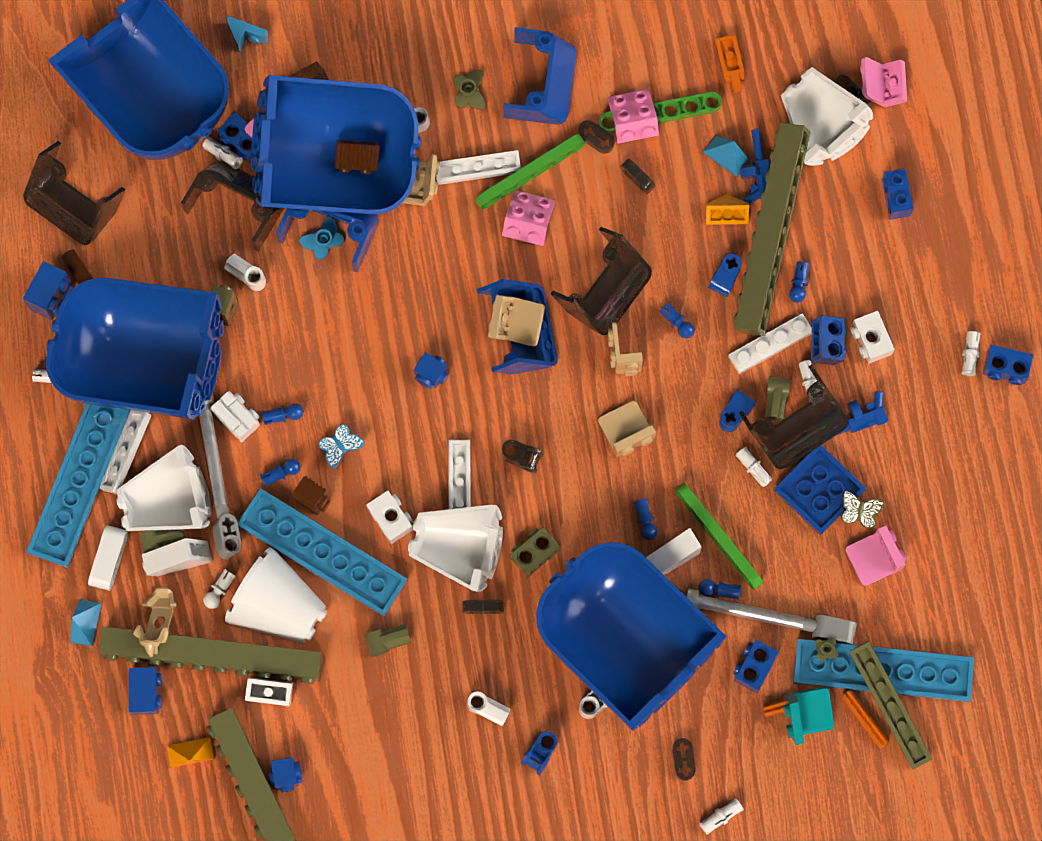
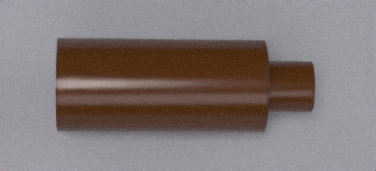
[61,249,93,284]

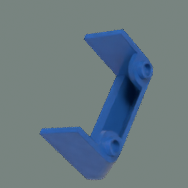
[504,27,576,125]
[276,208,379,272]
[477,279,558,374]

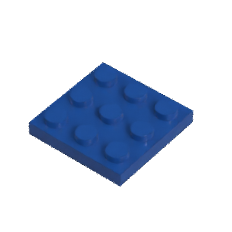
[773,444,867,536]

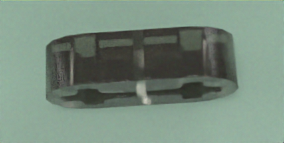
[578,120,615,154]
[620,159,656,194]
[462,600,504,614]
[672,738,695,781]

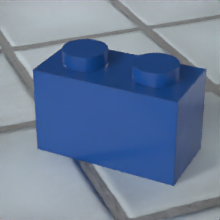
[129,667,162,715]

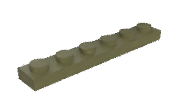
[849,641,932,770]

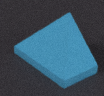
[703,136,750,177]
[71,599,102,647]

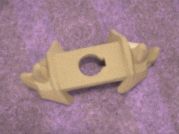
[133,587,177,657]

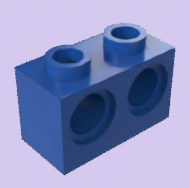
[218,112,252,163]
[882,169,914,220]
[811,315,846,365]
[983,345,1033,385]
[733,640,779,693]

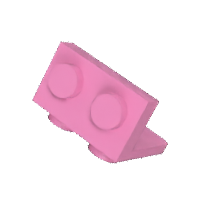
[860,57,907,107]
[608,90,659,144]
[502,191,555,246]
[845,526,906,586]

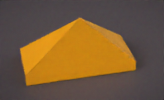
[706,194,749,225]
[167,737,215,768]

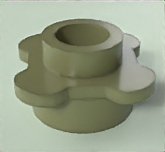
[814,637,839,661]

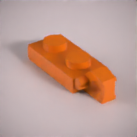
[714,34,745,94]

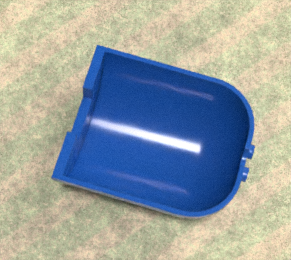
[48,0,229,160]
[251,75,421,214]
[46,278,223,419]
[536,542,727,731]

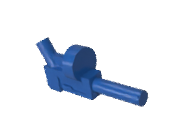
[740,129,770,205]
[817,391,888,441]

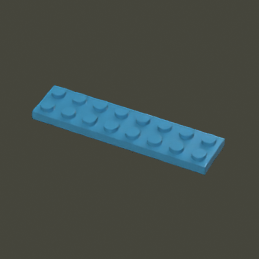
[26,404,131,568]
[238,488,408,617]
[793,639,974,702]

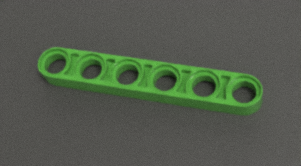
[599,92,722,133]
[475,134,586,210]
[674,483,763,590]

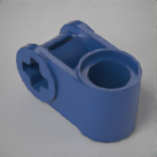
[708,254,742,297]
[719,389,756,432]
[521,732,558,776]

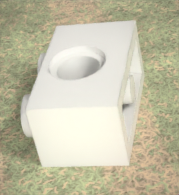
[850,311,895,364]
[366,491,414,544]

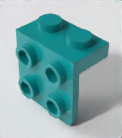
[783,687,834,745]

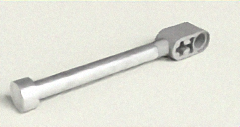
[199,393,241,559]
[687,588,857,645]

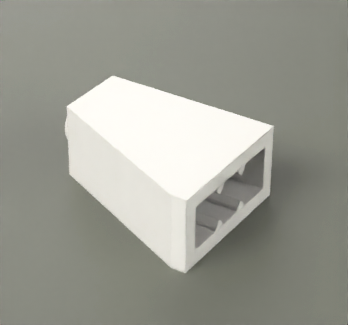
[646,528,701,575]
[142,538,213,576]

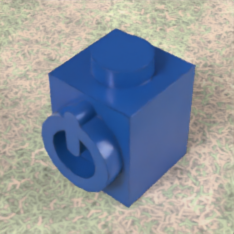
[414,352,449,389]
[269,757,303,793]

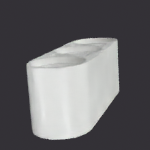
[88,525,128,591]

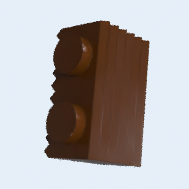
[334,140,380,174]
[293,476,330,515]

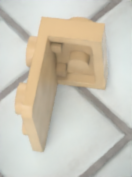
[403,154,440,206]
[488,295,545,346]
[607,322,643,376]
[598,401,656,457]

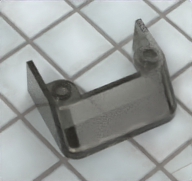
[23,141,125,245]
[181,160,284,252]
[551,227,652,335]
[739,364,849,469]

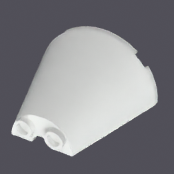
[781,67,873,166]
[116,445,212,531]
[408,505,503,592]
[225,547,328,644]

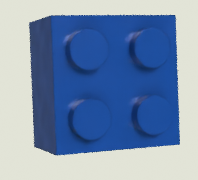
[23,261,73,321]

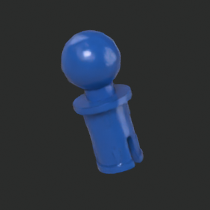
[789,261,810,303]
[659,302,695,338]
[262,403,304,425]
[260,458,301,487]
[633,498,658,540]
[699,579,741,600]

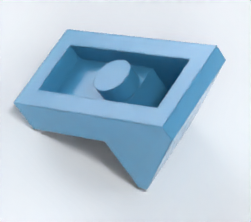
[227,16,269,52]

